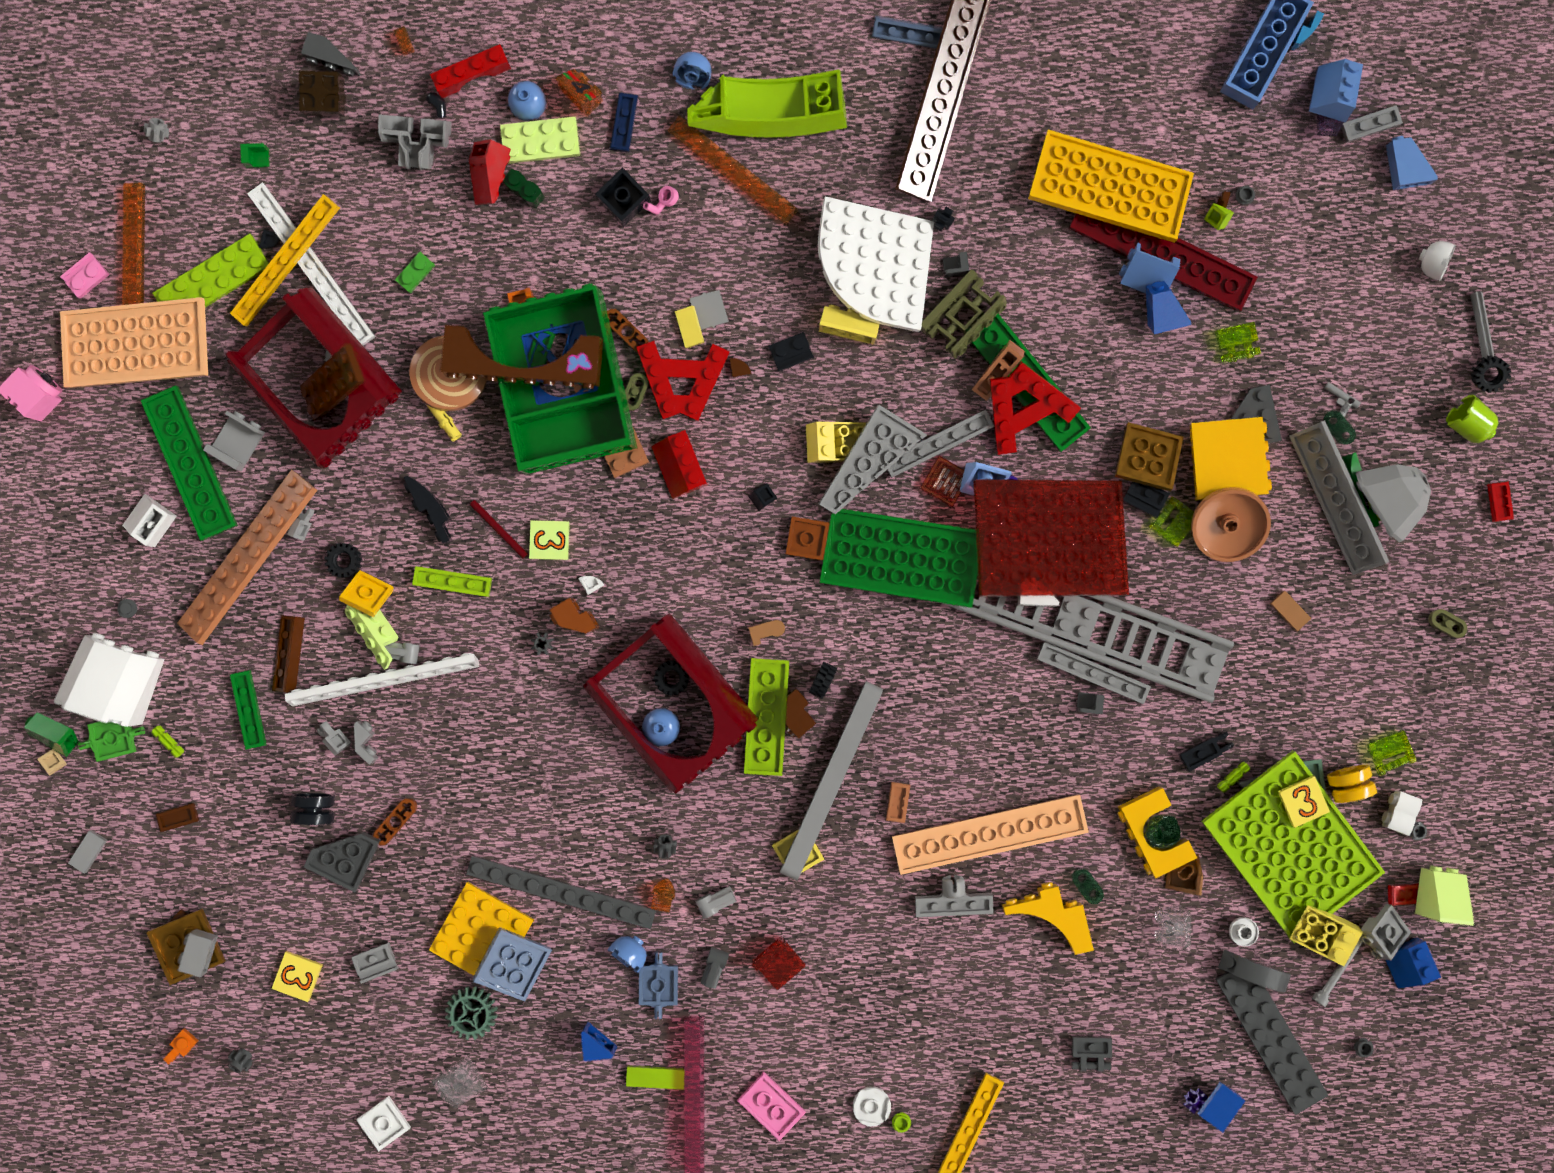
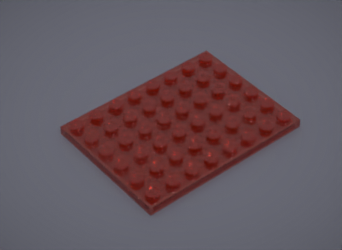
[973,479,1129,597]

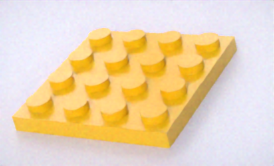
[429,882,535,976]

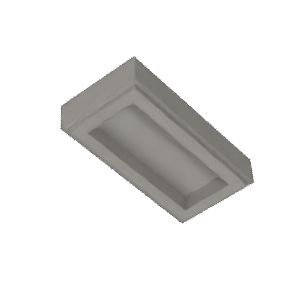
[68,830,108,874]

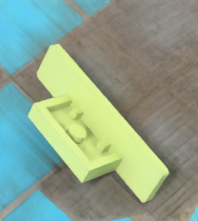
[345,605,399,669]

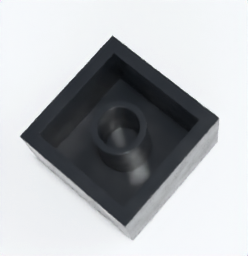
[595,167,651,227]

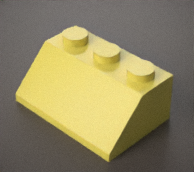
[819,305,879,345]

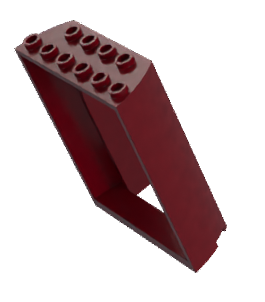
[226,288,402,469]
[582,613,758,794]

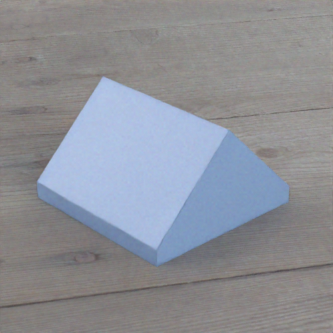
[960,462,1012,501]

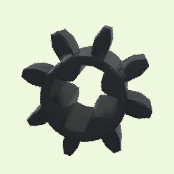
[932,206,955,232]

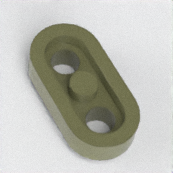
[625,373,649,411]
[1428,609,1467,638]

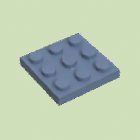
[473,927,552,1001]

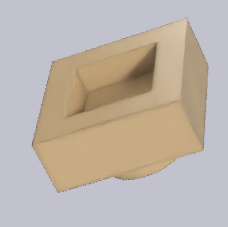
[37,749,67,776]

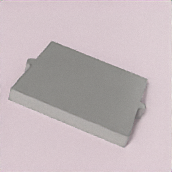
[689,290,729,330]

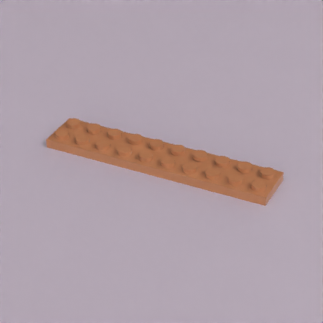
[177,470,317,645]

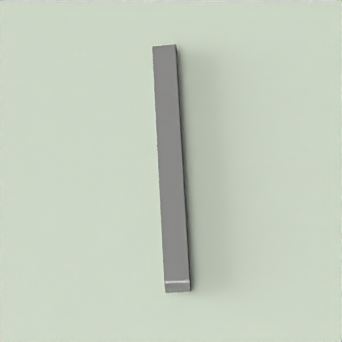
[779,681,883,881]

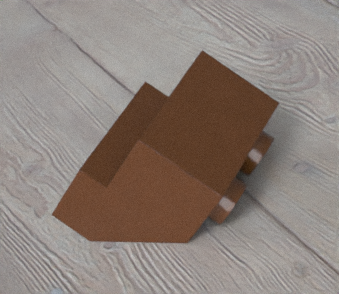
[786,688,816,739]

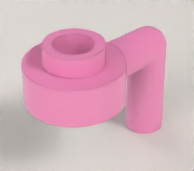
[643,186,678,215]

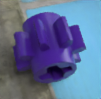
[1184,1088,1208,1114]

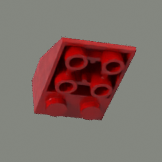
[469,139,511,205]

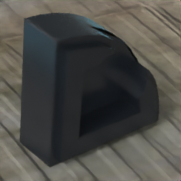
[259,230,281,249]

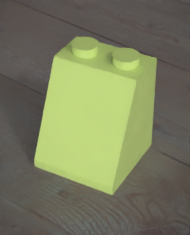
[1415,865,1474,925]

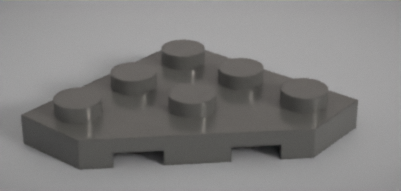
[1230,385,1282,444]
[304,832,381,893]

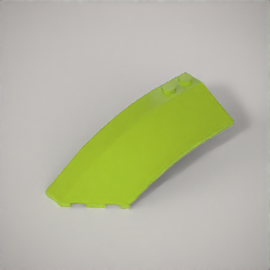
[687,69,847,138]

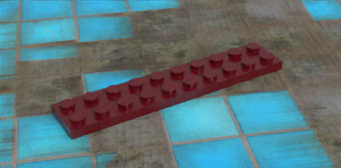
[1068,213,1258,312]

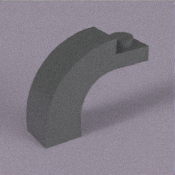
[1218,950,1291,993]

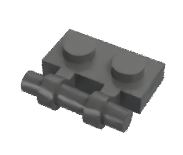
[1071,1036,1112,1072]

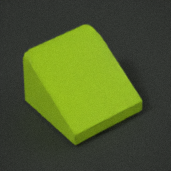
[1204,203,1234,230]

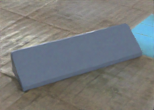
[872,15,943,49]

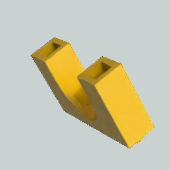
[1117,786,1197,878]

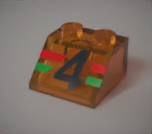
[555,69,603,117]

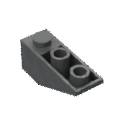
[301,32,361,77]

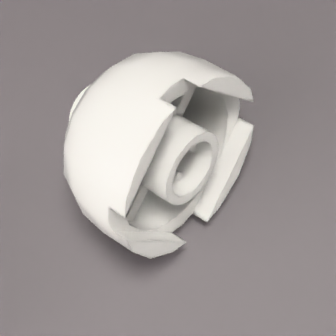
[1419,241,1456,281]

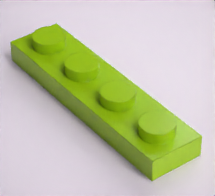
[412,566,492,597]

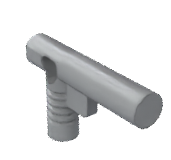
[1324,382,1361,418]

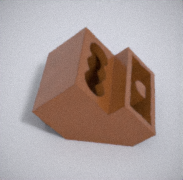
[549,598,600,634]

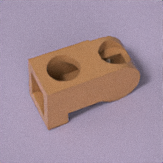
[749,620,785,646]

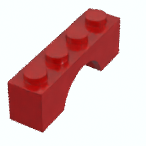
[430,44,511,98]

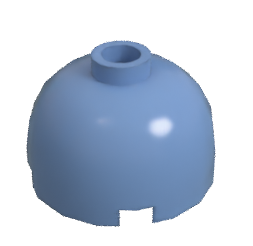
[672,52,712,90]
[508,81,546,121]
[642,708,680,746]
[607,936,647,973]

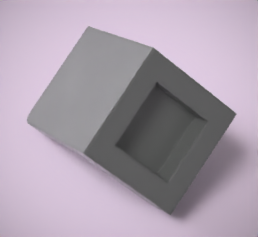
[942,252,969,277]
[1076,692,1105,714]

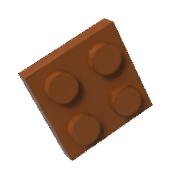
[785,516,829,561]

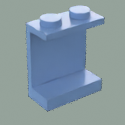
[1119,243,1181,293]

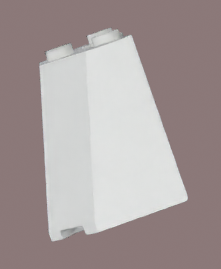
[54,633,164,727]

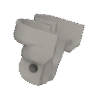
[378,115,452,171]

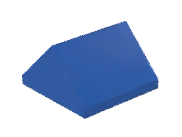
[581,1022,617,1061]
[1197,1082,1245,1133]

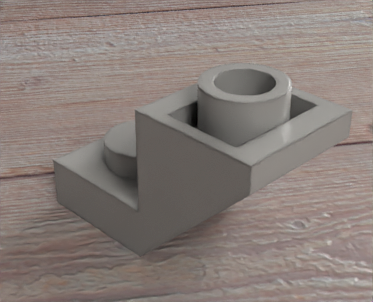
[354,721,379,765]

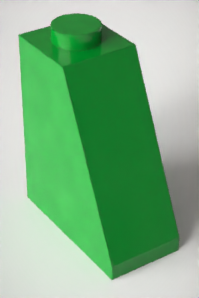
[24,712,79,758]

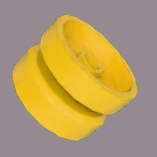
[1327,765,1377,803]

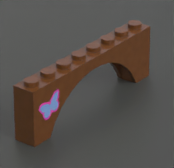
[441,325,603,389]

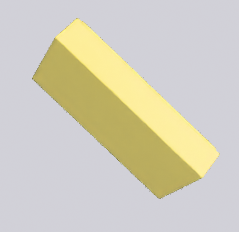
[675,306,705,348]

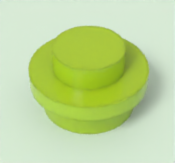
[892,1112,911,1133]

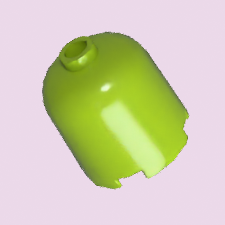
[1445,394,1498,443]

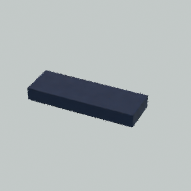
[610,92,638,153]

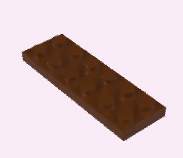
[300,344,365,421]

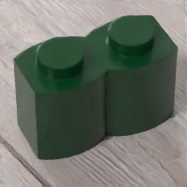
[503,169,545,208]

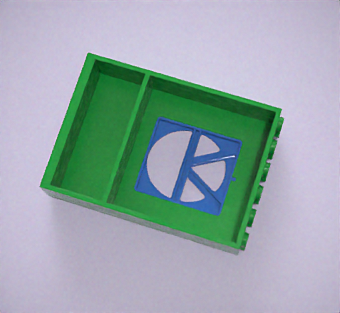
[483,284,638,475]

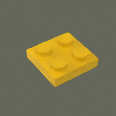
[339,570,394,618]

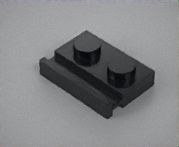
[768,332,814,372]
[1122,482,1170,519]

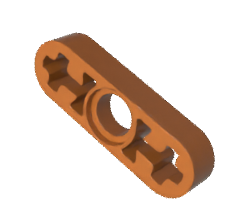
[607,309,649,353]
[373,798,417,846]

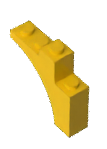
[1001,882,1094,955]

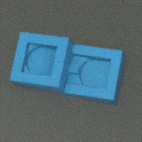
[1290,11,1324,51]

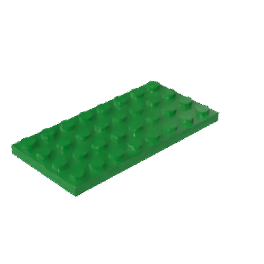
[819,509,985,608]

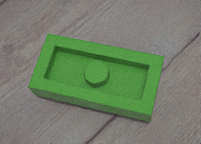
[395,252,435,294]

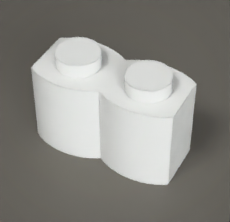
[1382,790,1422,836]

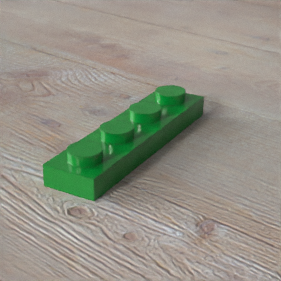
[230,670,267,750]

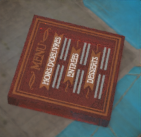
[919,455,964,508]

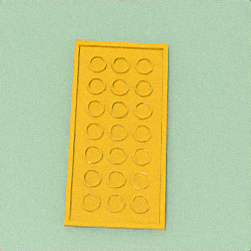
[1028,130,1194,243]

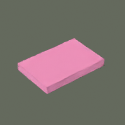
[737,1071,806,1141]

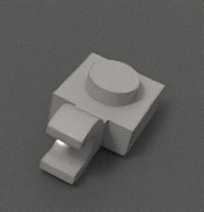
[287,506,314,541]
[316,721,351,756]

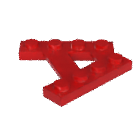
[636,341,730,421]
[990,361,1081,455]

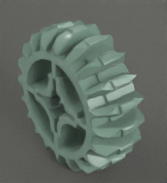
[445,986,498,1040]

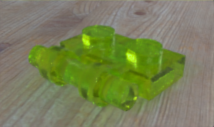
[1215,322,1261,363]

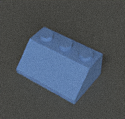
[1309,59,1363,123]

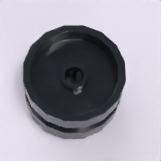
[290,793,335,825]

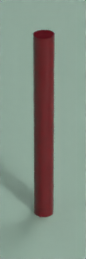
[470,500,528,559]

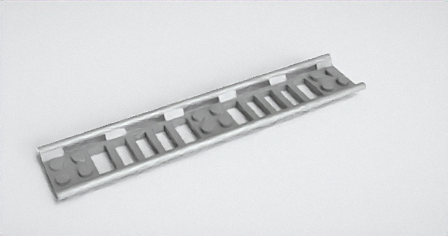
[942,549,1234,703]

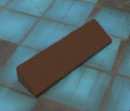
[272,615,305,693]

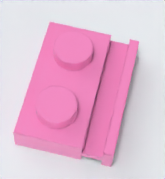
[60,252,110,299]

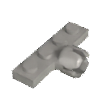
[915,875,993,917]

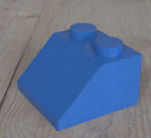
[1385,937,1441,988]

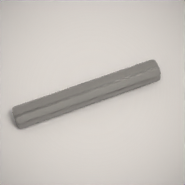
[1471,292,1494,359]

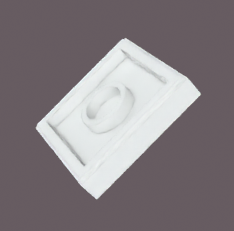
[356,1096,411,1152]

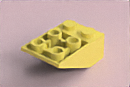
[806,422,866,463]
[1289,905,1362,966]

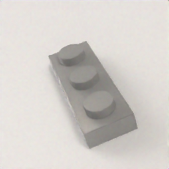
[1340,105,1403,143]

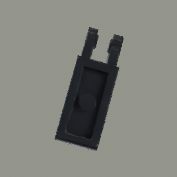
[1178,731,1234,772]

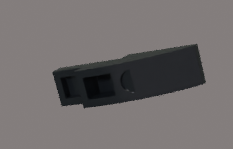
[403,476,453,545]

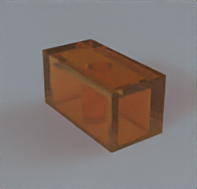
[394,26,415,56]

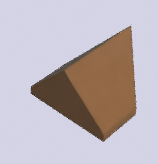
[1165,854,1203,896]

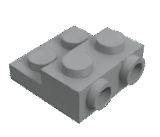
[1361,904,1411,960]

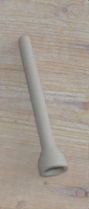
[1312,935,1363,1007]

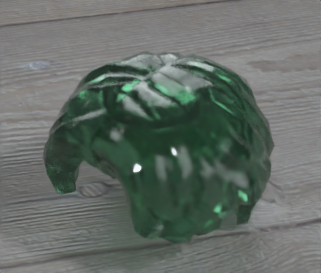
[1145,815,1181,849]

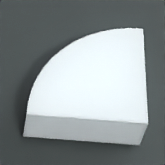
[578,576,605,595]

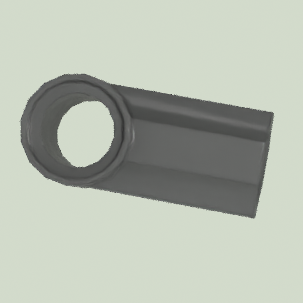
[700,947,730,989]

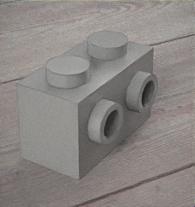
[178,929,218,978]

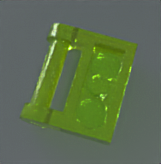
[1149,496,1194,547]
[1366,730,1417,777]

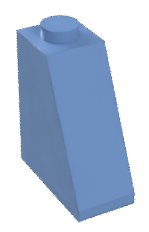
[1386,136,1438,190]

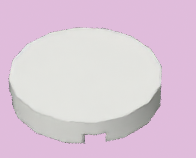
[853,1087,891,1126]

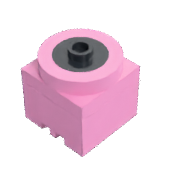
[0,365,62,421]

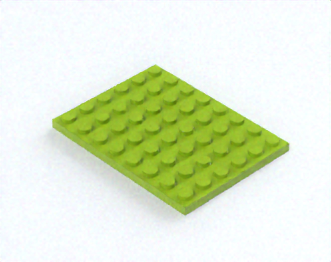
[1201,750,1385,943]

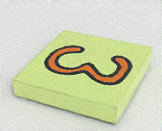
[529,520,570,560]

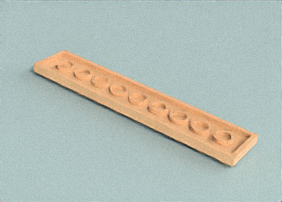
[892,794,1089,875]

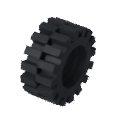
[1471,355,1511,393]
[324,543,362,578]
[654,661,689,695]
[809,662,838,699]

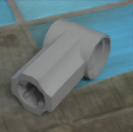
[384,642,420,664]
[695,886,737,919]

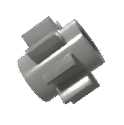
[143,118,169,142]

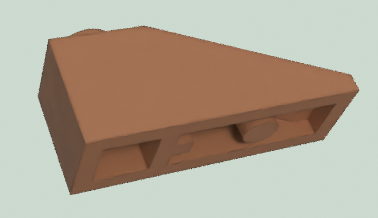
[972,340,1025,401]

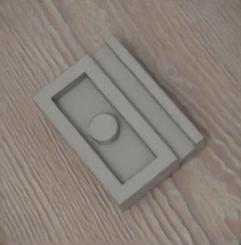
[351,942,399,984]

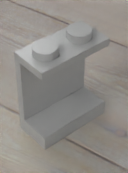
[203,411,265,471]

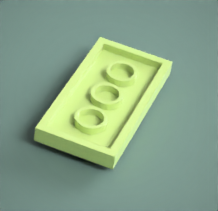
[500,116,580,164]

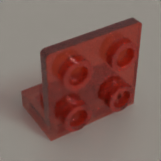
[752,936,806,990]

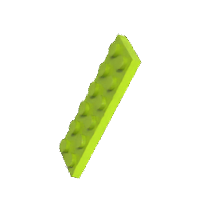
[153,234,269,308]
[744,658,789,776]

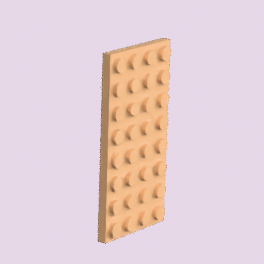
[60,297,208,388]

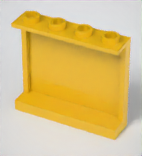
[1189,417,1272,501]

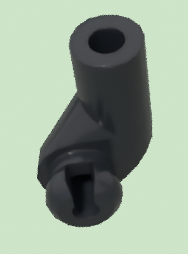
[426,92,446,119]

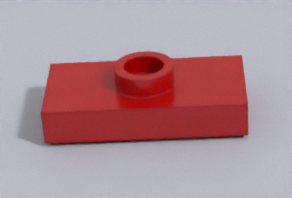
[1487,481,1514,522]
[1388,883,1419,906]

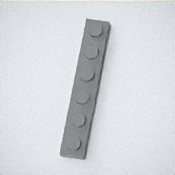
[887,410,994,478]
[1036,642,1151,704]

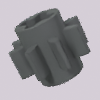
[531,633,555,655]
[653,835,677,859]
[227,1048,253,1074]

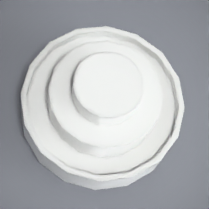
[1229,917,1259,947]

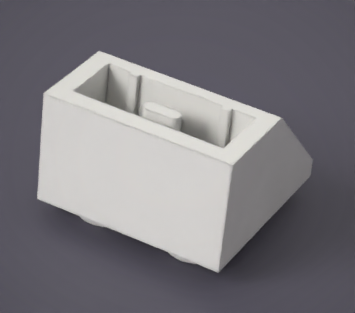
[123,494,177,547]

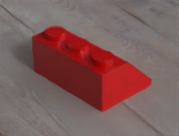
[651,430,708,499]

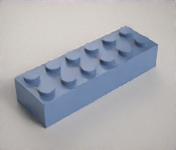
[1220,0,1314,110]

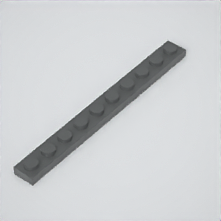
[466,855,656,929]

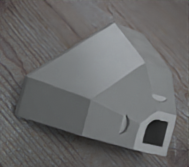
[1356,464,1431,542]

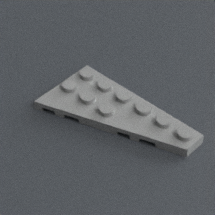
[818,405,927,514]

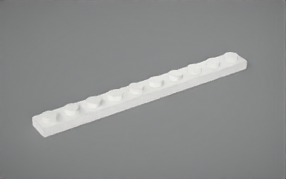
[247,182,375,346]
[285,653,479,706]

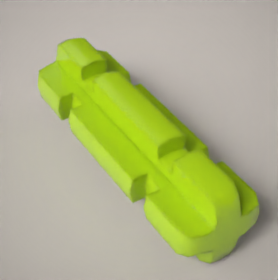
[151,726,184,758]
[1217,762,1250,793]

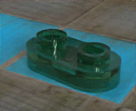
[1323,410,1356,445]
[1072,868,1104,904]

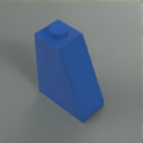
[1146,281,1191,334]

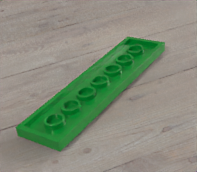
[964,314,1091,453]
[141,385,238,541]

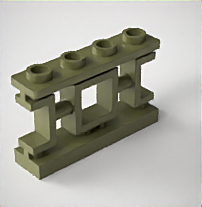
[921,269,1007,359]

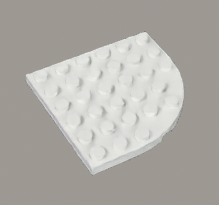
[818,197,934,332]

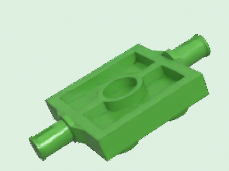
[78,721,145,762]

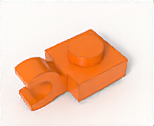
[163,1028,199,1064]

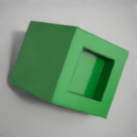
[240,143,270,168]

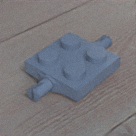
[639,951,678,1019]

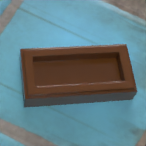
[155,803,199,833]

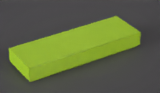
[626,1065,685,1090]

